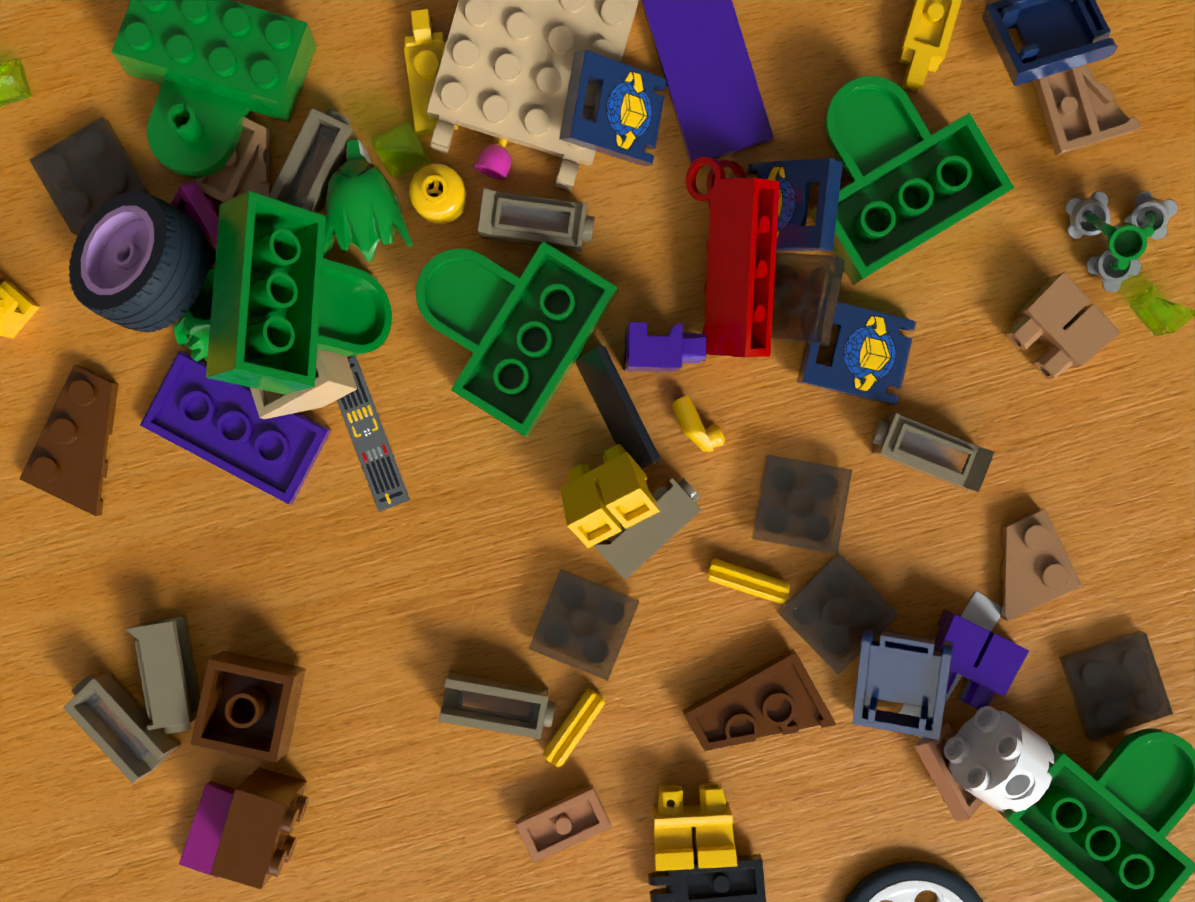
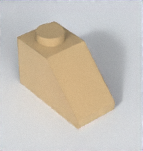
[250,349,357,419]

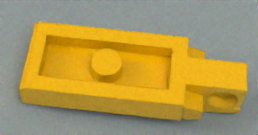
[899,0,962,93]
[404,9,459,135]

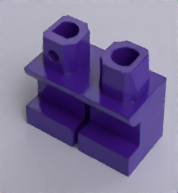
[624,322,706,372]
[934,609,1029,710]

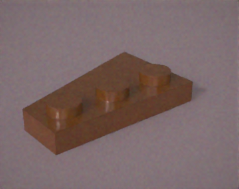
[20,365,118,516]
[682,649,836,751]

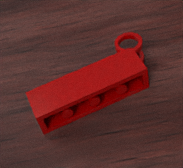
[685,157,780,358]

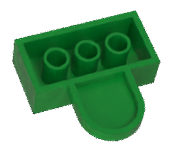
[111,0,317,178]
[810,76,1014,285]
[206,191,392,395]
[416,241,618,437]
[997,728,1195,902]

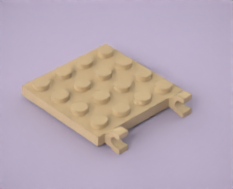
[427,0,639,192]

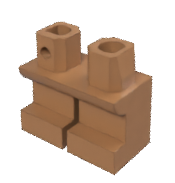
[1006,272,1121,379]

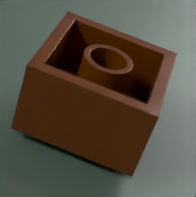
[191,651,306,763]
[210,767,309,889]

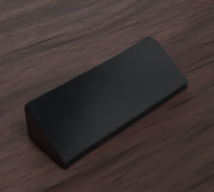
[576,345,660,469]

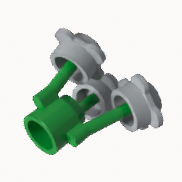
[1065,191,1178,292]

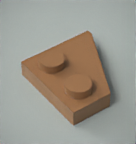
[1033,65,1141,156]
[193,117,271,203]
[1000,508,1082,621]

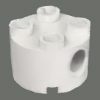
[944,706,1054,812]

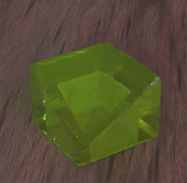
[371,123,430,178]
[1130,286,1195,336]

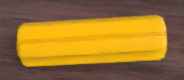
[707,558,790,604]
[543,688,605,767]

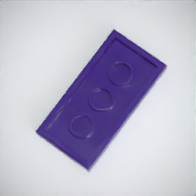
[642,0,774,163]
[140,351,331,505]

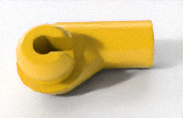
[671,396,725,452]

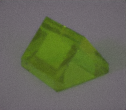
[0,60,32,107]

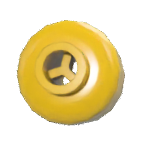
[409,163,468,224]

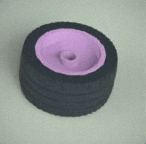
[69,191,210,333]

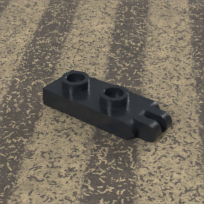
[648,854,766,902]

